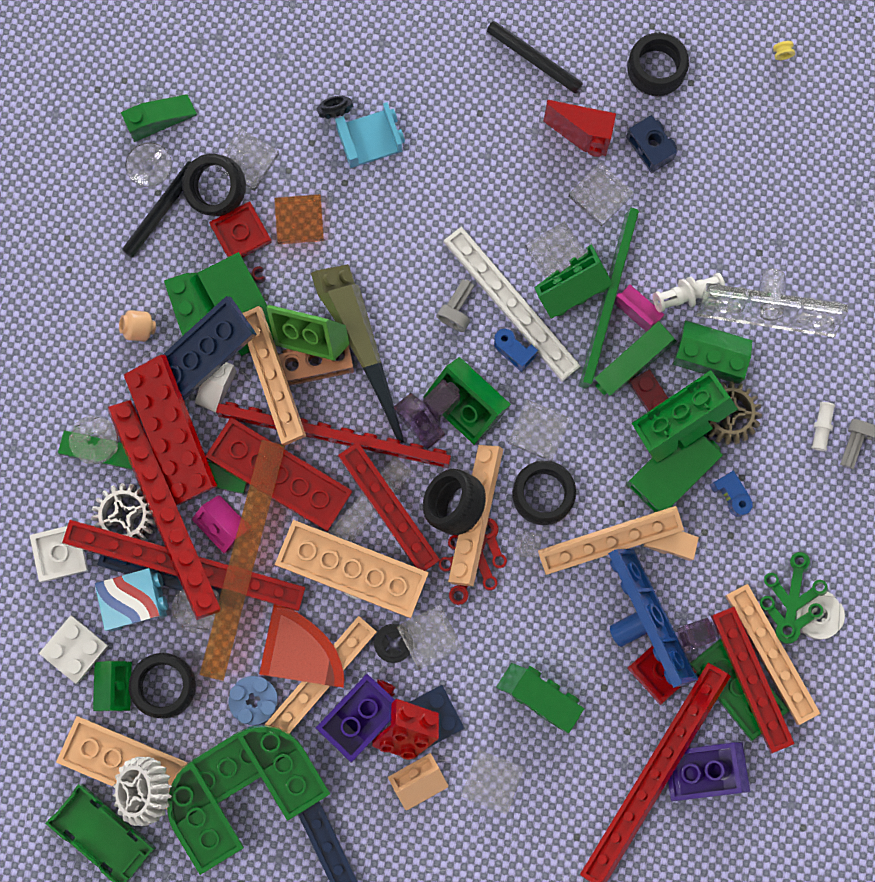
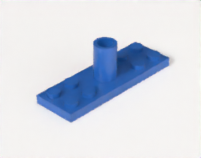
[608,549,698,688]

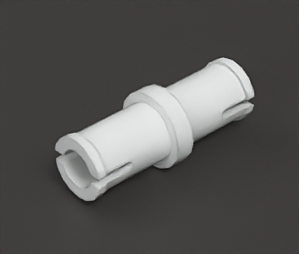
[811,402,835,451]

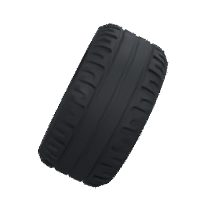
[627,32,689,96]
[182,154,246,216]
[512,460,576,525]
[423,469,486,535]
[129,653,196,719]

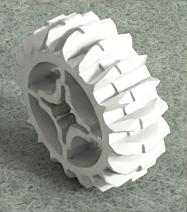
[91,483,156,541]
[112,757,172,826]

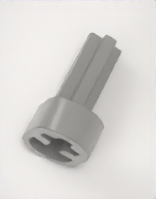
[436,279,474,332]
[840,419,875,469]

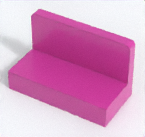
[614,284,665,332]
[191,495,251,553]

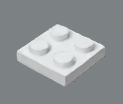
[30,526,88,583]
[39,615,109,684]

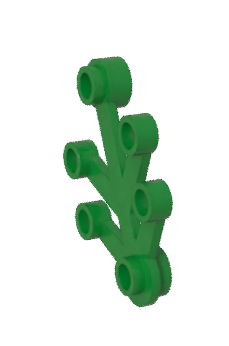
[760,552,828,644]

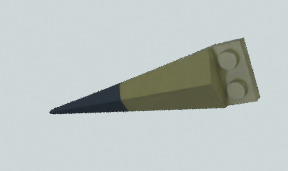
[311,264,404,443]

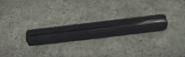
[487,21,583,93]
[122,161,191,257]

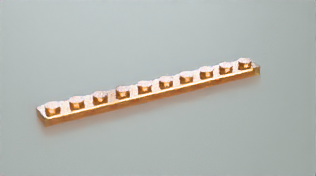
[199,440,285,681]

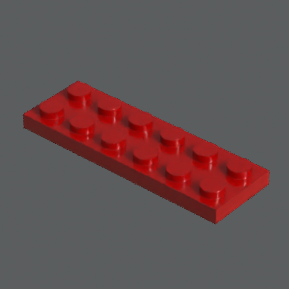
[124,355,217,506]
[206,417,353,532]

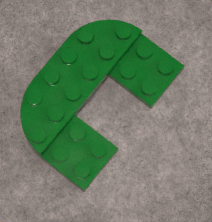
[167,725,330,875]

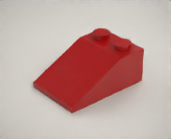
[543,100,616,157]

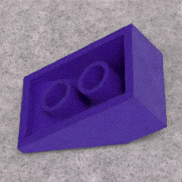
[316,674,395,763]
[668,742,751,802]

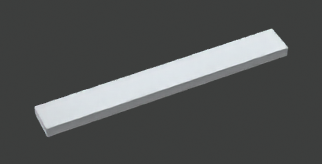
[443,226,581,382]

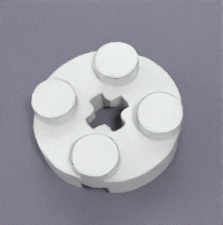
[796,592,845,640]

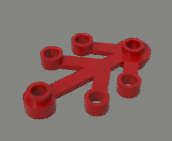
[439,518,507,606]

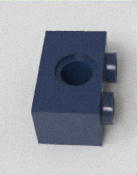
[626,115,677,174]

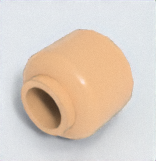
[119,310,156,342]

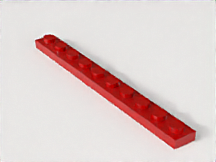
[108,400,221,620]
[216,402,451,469]
[62,520,305,611]
[580,663,731,882]

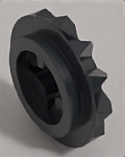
[317,96,354,119]
[374,624,413,663]

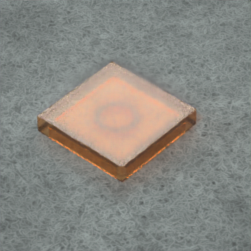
[274,194,324,244]

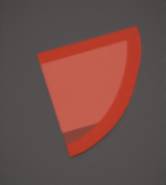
[259,605,344,688]

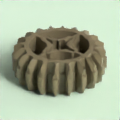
[708,381,762,445]

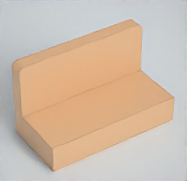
[388,753,448,810]

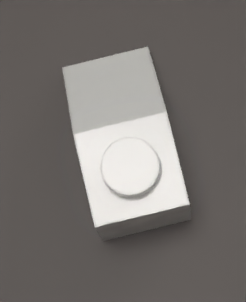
[195,362,237,413]

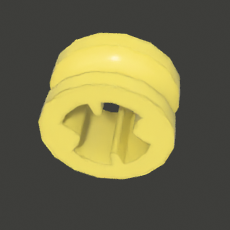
[773,41,795,60]

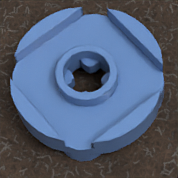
[228,676,278,726]

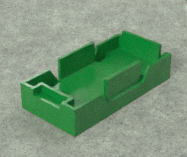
[631,370,738,463]
[45,784,156,882]

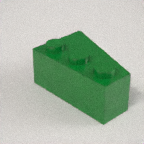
[534,244,613,319]
[496,663,585,734]

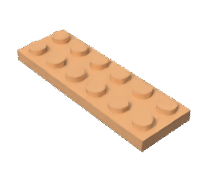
[275,520,429,619]
[56,716,188,809]

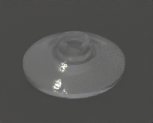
[125,142,172,187]

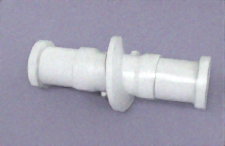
[653,273,725,313]

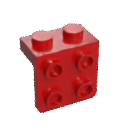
[372,699,439,760]

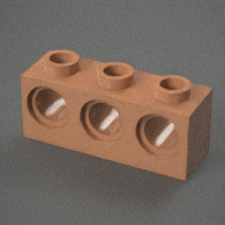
[278,345,354,386]

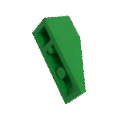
[121,94,197,142]

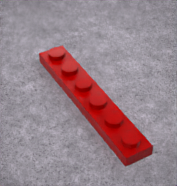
[337,442,440,571]
[711,606,795,753]

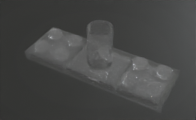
[697,269,848,337]

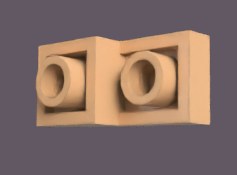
[644,531,699,561]

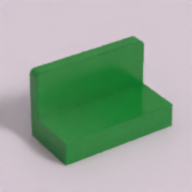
[93,661,132,711]

